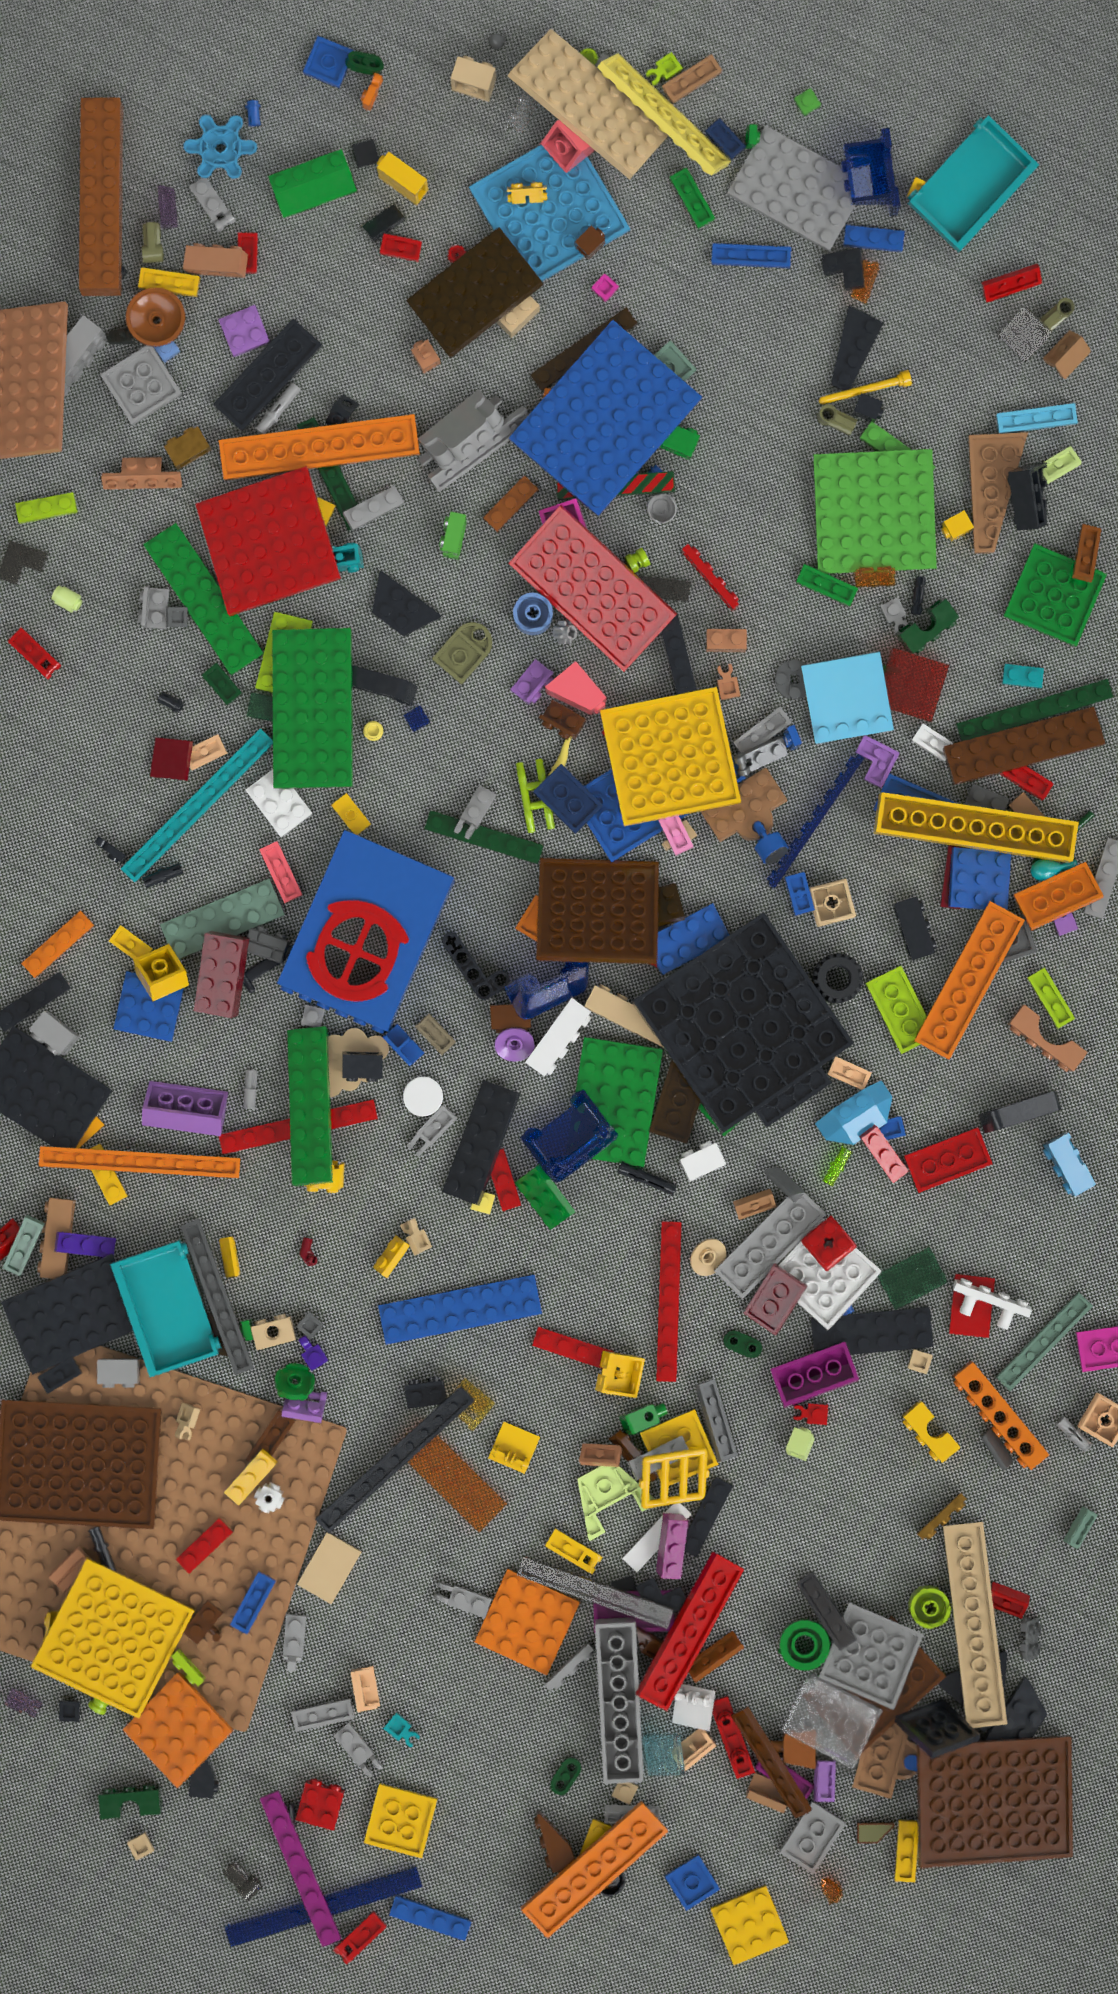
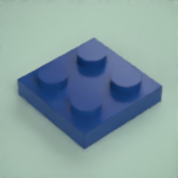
[303,36,354,89]
[665,1854,720,1911]

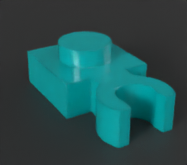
[383,1712,420,1748]

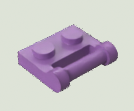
[282,1391,327,1423]

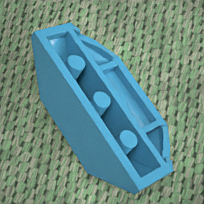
[815,1080,892,1145]

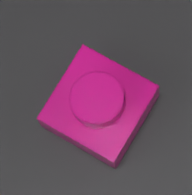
[591,273,619,302]

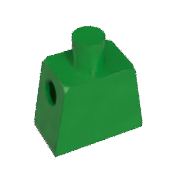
[618,1403,668,1435]

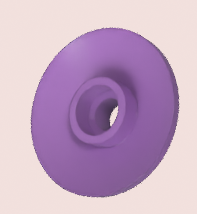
[495,1028,534,1062]

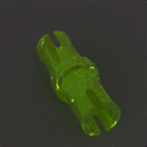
[822,1146,853,1187]

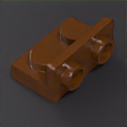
[539,700,587,740]

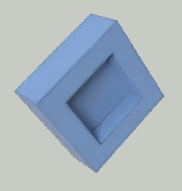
[154,341,180,363]

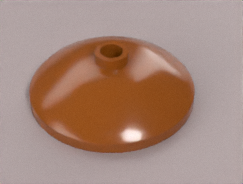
[126,287,185,347]

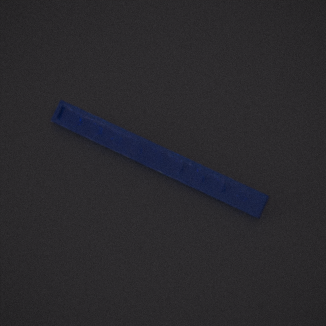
[225,1866,423,1947]

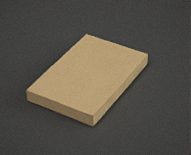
[297,1533,362,1605]

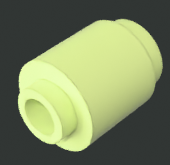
[51,586,82,613]

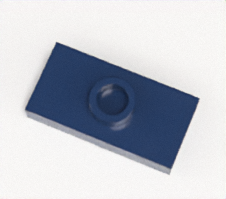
[705,118,746,161]

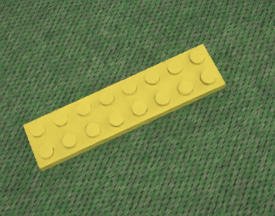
[597,54,731,176]

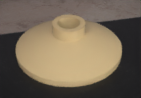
[690,1239,726,1276]

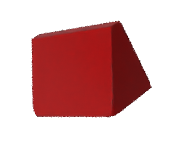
[0,1218,20,1261]
[991,1582,1030,1619]

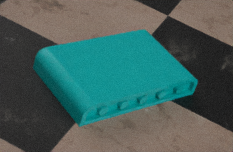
[907,115,1039,253]
[111,1240,221,1377]

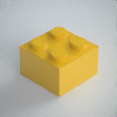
[133,944,189,1001]

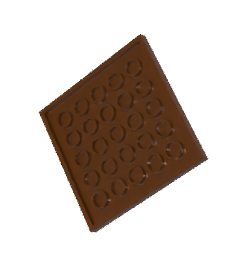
[536,858,659,964]

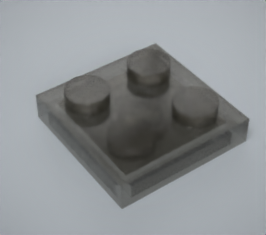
[997,305,1054,363]

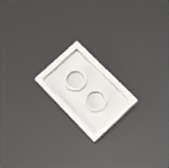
[246,769,313,838]

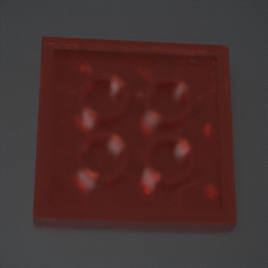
[884,648,949,722]

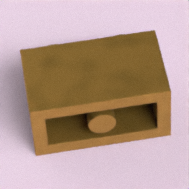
[164,426,211,470]

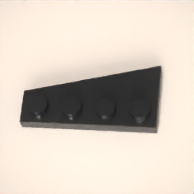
[831,306,884,391]

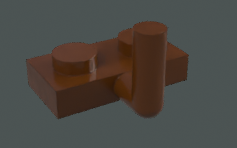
[183,1600,224,1645]

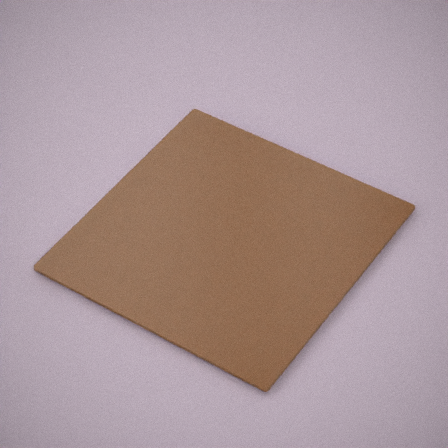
[0,1345,347,1732]

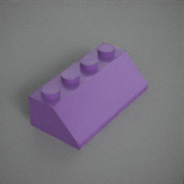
[142,1081,228,1136]

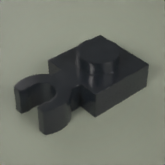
[94,836,128,863]

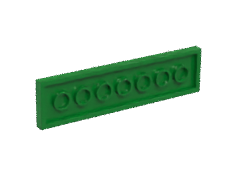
[143,523,264,676]
[287,1026,333,1186]

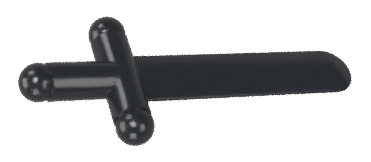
[243,946,293,993]

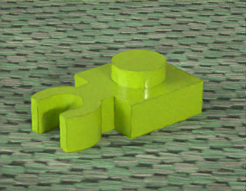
[646,52,683,86]

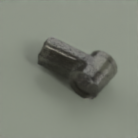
[223,1859,263,1902]

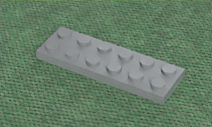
[714,1193,826,1299]

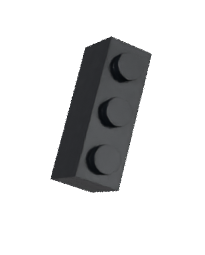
[893,896,937,961]

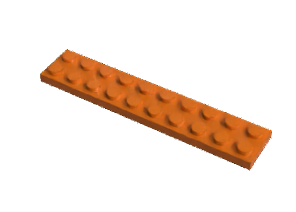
[219,414,420,480]

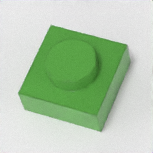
[794,88,821,116]

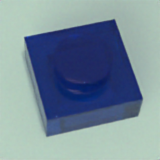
[403,705,430,733]

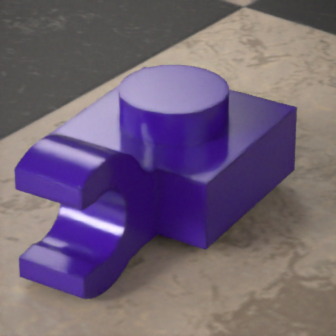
[299,1335,329,1371]

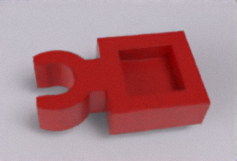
[793,1403,828,1425]

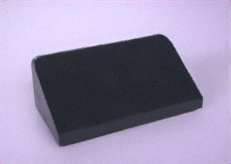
[362,204,405,242]

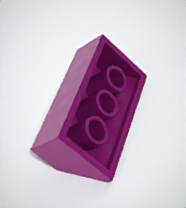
[770,1342,859,1408]

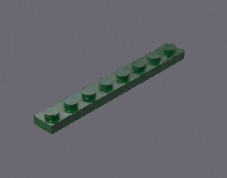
[956,679,1113,742]

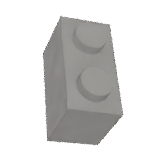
[97,1358,140,1388]

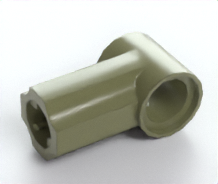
[142,222,164,263]
[1037,298,1075,335]
[817,404,857,436]

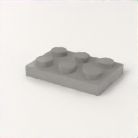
[779,1800,846,1875]

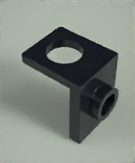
[325,394,359,426]

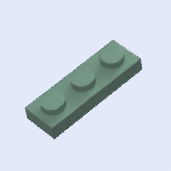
[3,1215,45,1277]

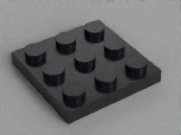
[895,1699,980,1759]

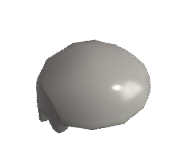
[647,493,677,524]

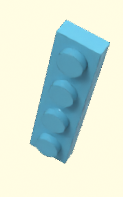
[996,403,1078,434]

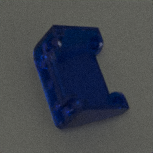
[504,961,590,1020]
[520,1089,618,1183]

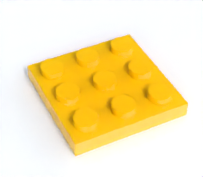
[640,1409,718,1486]
[364,1783,437,1858]
[710,1885,789,1965]

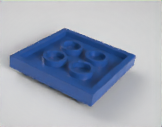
[948,847,1011,910]
[114,971,184,1042]

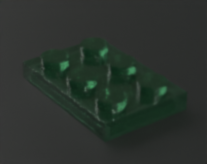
[878,1247,948,1310]

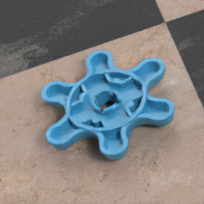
[183,115,257,179]

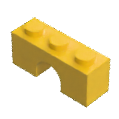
[902,1400,961,1463]

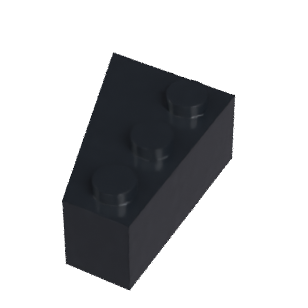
[1008,462,1047,531]

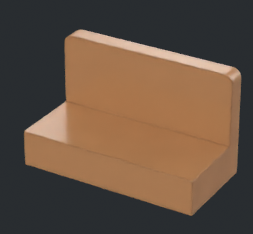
[1043,330,1091,379]
[746,1773,787,1813]

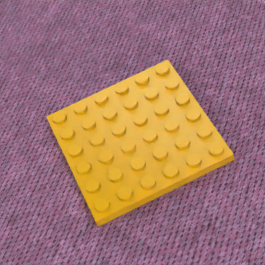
[600,687,741,826]
[31,1558,194,1719]

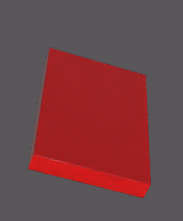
[949,1274,995,1338]

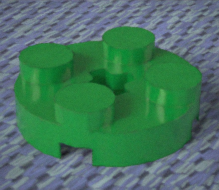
[274,1363,315,1401]

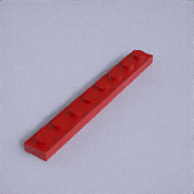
[219,1099,378,1154]
[656,1221,682,1382]

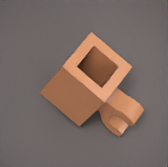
[411,339,441,373]

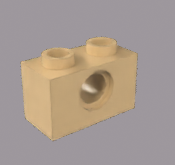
[251,1314,297,1350]

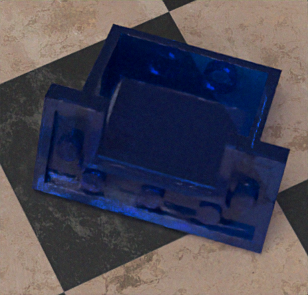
[841,128,901,217]

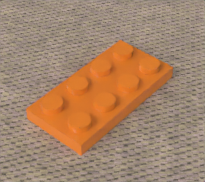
[1014,862,1104,931]

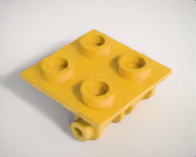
[488,1421,540,1474]

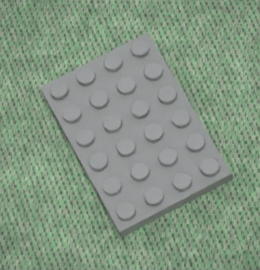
[727,125,868,252]

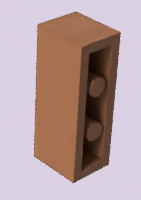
[183,243,248,278]

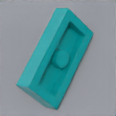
[1002,664,1044,689]

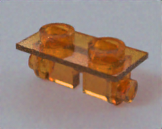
[850,259,880,304]
[854,566,895,587]
[821,1878,844,1906]

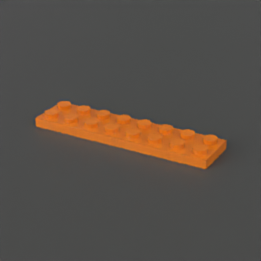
[914,901,1025,1060]
[520,1801,669,1938]

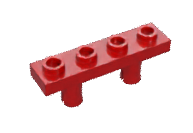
[712,1695,755,1779]

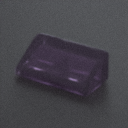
[158,185,178,229]

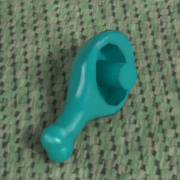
[1030,859,1078,881]

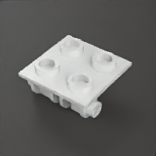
[672,1684,715,1731]

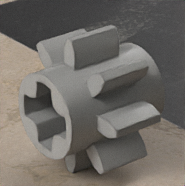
[553,620,577,644]

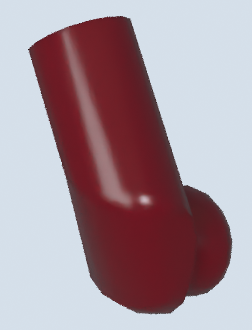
[299,1237,318,1266]

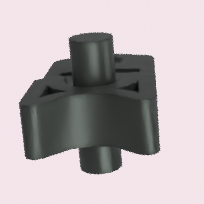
[107,328,134,345]

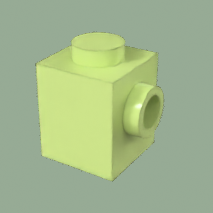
[786,1427,815,1461]

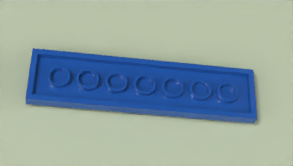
[378,1275,542,1345]

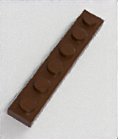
[731,1706,812,1819]

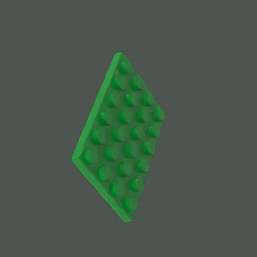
[565,1037,663,1167]

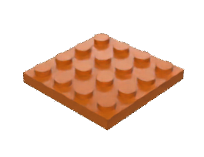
[474,1568,580,1675]
[123,1672,234,1788]

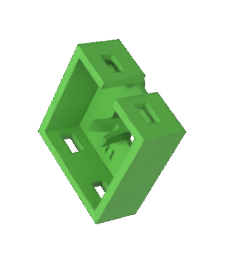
[439,511,467,560]

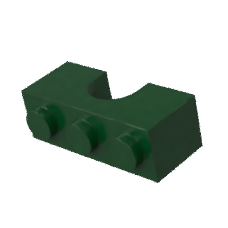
[895,598,960,654]
[98,1784,162,1820]

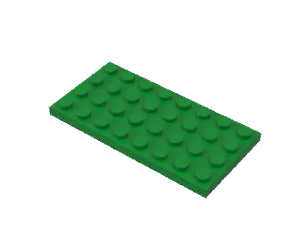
[272,628,353,789]

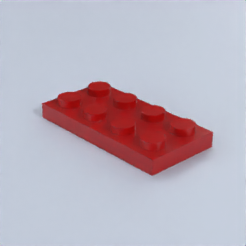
[904,1127,992,1193]

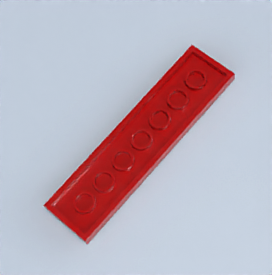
[635,1552,744,1711]

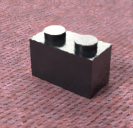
[342,1051,383,1082]

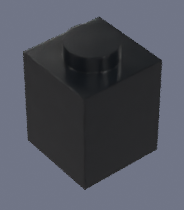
[852,393,884,423]

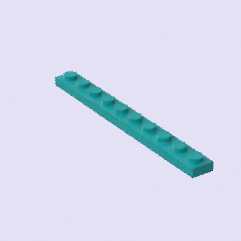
[121,728,273,883]

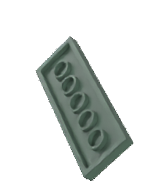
[160,878,285,960]

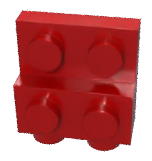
[295,1778,345,1831]

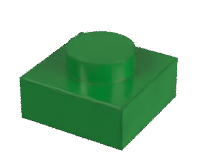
[745,124,760,149]
[239,1319,254,1341]

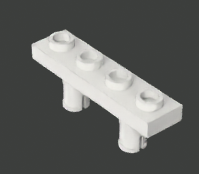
[952,1278,1032,1330]

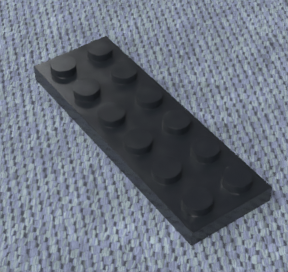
[213,318,323,432]
[442,1080,520,1206]
[810,1307,934,1355]

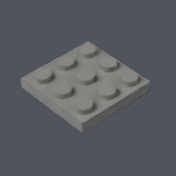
[100,346,182,426]

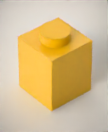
[941,510,974,542]

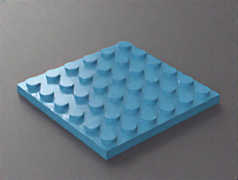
[469,145,630,281]

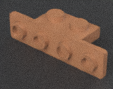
[101,457,182,490]

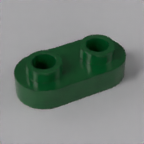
[345,51,384,76]
[723,1330,762,1358]
[550,1757,581,1795]

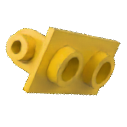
[507,182,547,204]

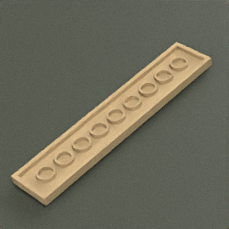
[943,1522,1007,1728]

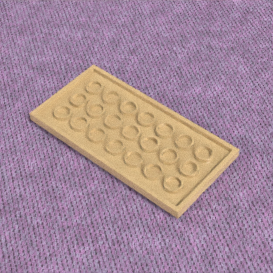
[508,29,669,180]

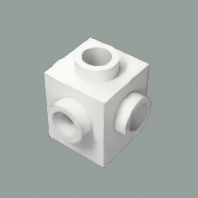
[254,1483,285,1513]

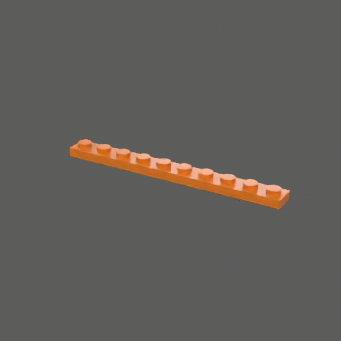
[39,1146,240,1178]

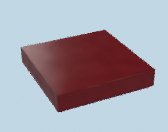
[150,737,193,781]

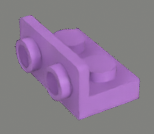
[510,659,554,705]

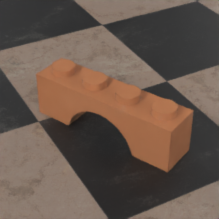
[1008,1005,1088,1072]

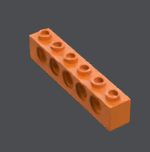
[953,1361,1049,1470]

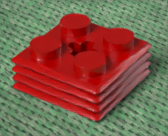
[801,1216,856,1271]

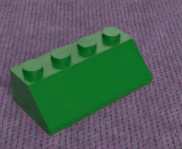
[268,149,357,219]

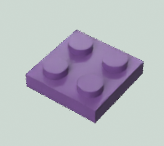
[218,305,270,357]

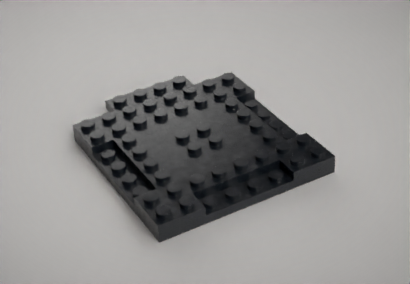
[632,912,854,1134]

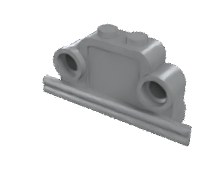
[417,389,504,470]

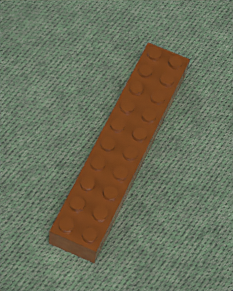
[79,97,123,296]

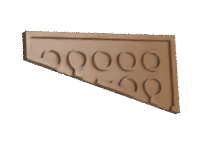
[968,433,1028,554]

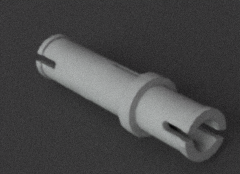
[255,382,301,434]

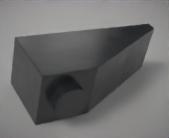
[188,1757,219,1799]

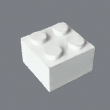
[679,1141,726,1181]

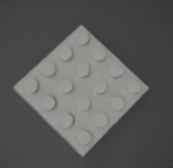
[819,1603,924,1710]

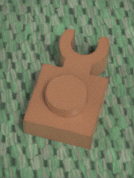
[717,664,740,700]

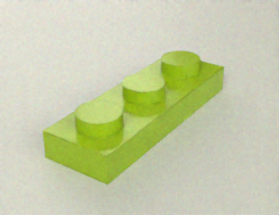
[15,492,78,524]
[1027,967,1075,1029]

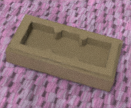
[415,1014,456,1055]

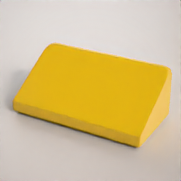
[219,1236,241,1278]

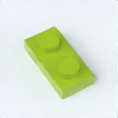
[171,1649,206,1686]

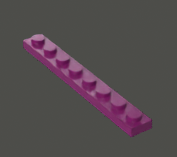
[260,1789,341,1947]

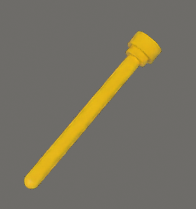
[819,370,912,404]

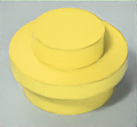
[363,721,383,741]

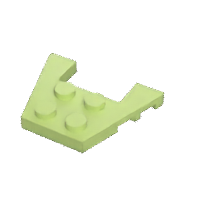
[577,1466,655,1541]

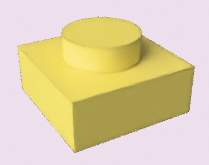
[471,1192,495,1214]

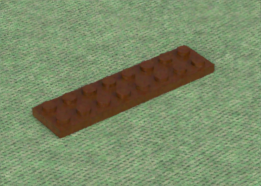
[942,707,1106,785]

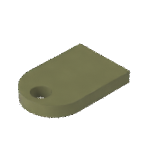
[432,622,492,685]

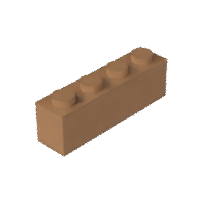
[37,1198,76,1279]

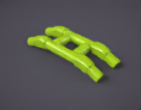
[516,759,555,833]

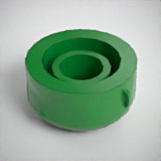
[778,1618,830,1671]

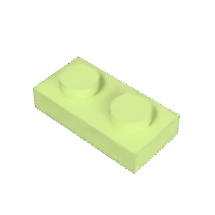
[1043,446,1081,484]

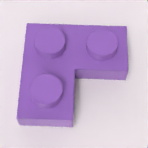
[855,735,899,788]

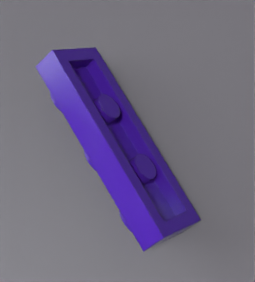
[54,1231,116,1257]

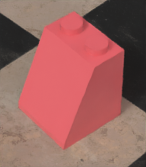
[541,120,595,173]
[545,661,606,715]

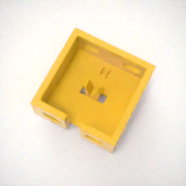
[595,1351,645,1398]

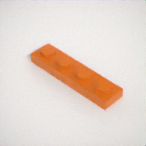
[21,911,95,978]

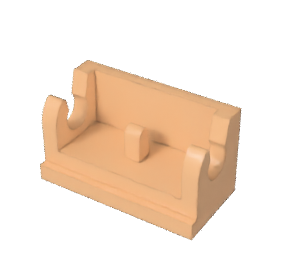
[351,1666,380,1712]
[671,1729,716,1771]

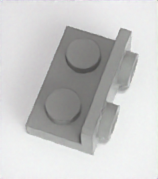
[138,586,170,630]

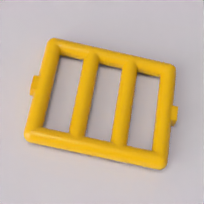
[639,1447,709,1509]

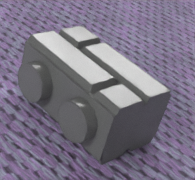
[247,926,290,964]

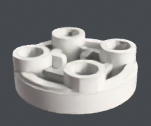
[403,1077,443,1116]

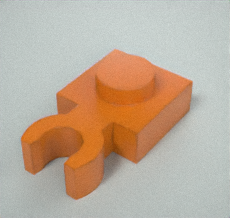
[361,73,383,111]

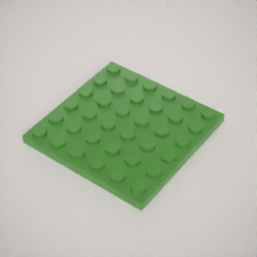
[813,449,937,574]

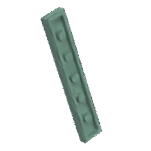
[995,1292,1093,1391]

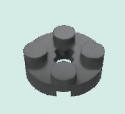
[775,659,807,699]

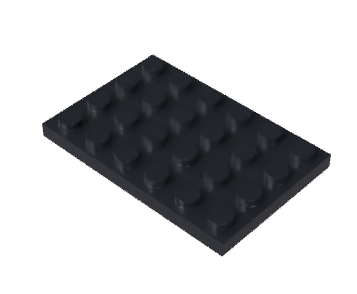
[0,1026,113,1148]
[1,1253,133,1375]

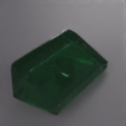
[247,693,273,722]

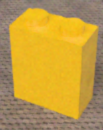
[377,152,428,205]

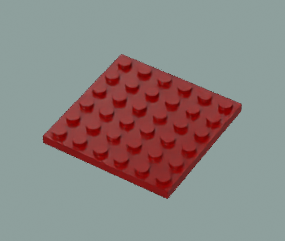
[195,466,341,616]

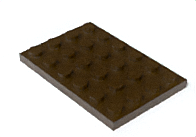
[406,227,544,359]

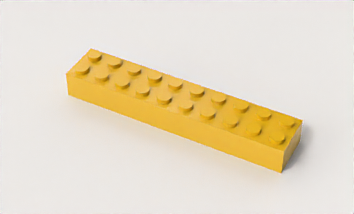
[873,792,1079,863]

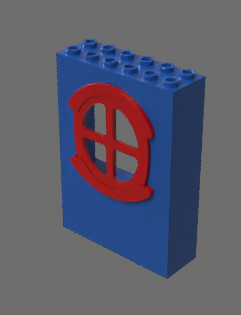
[277,830,455,1034]

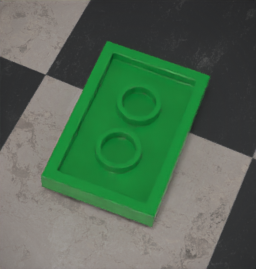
[515,1164,576,1230]

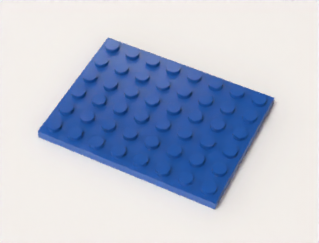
[509,320,702,517]

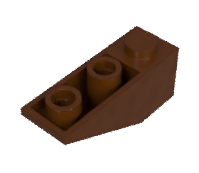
[534,1810,575,1873]

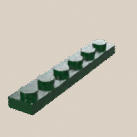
[424,810,544,865]

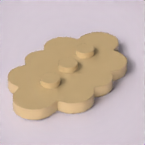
[328,1028,389,1098]

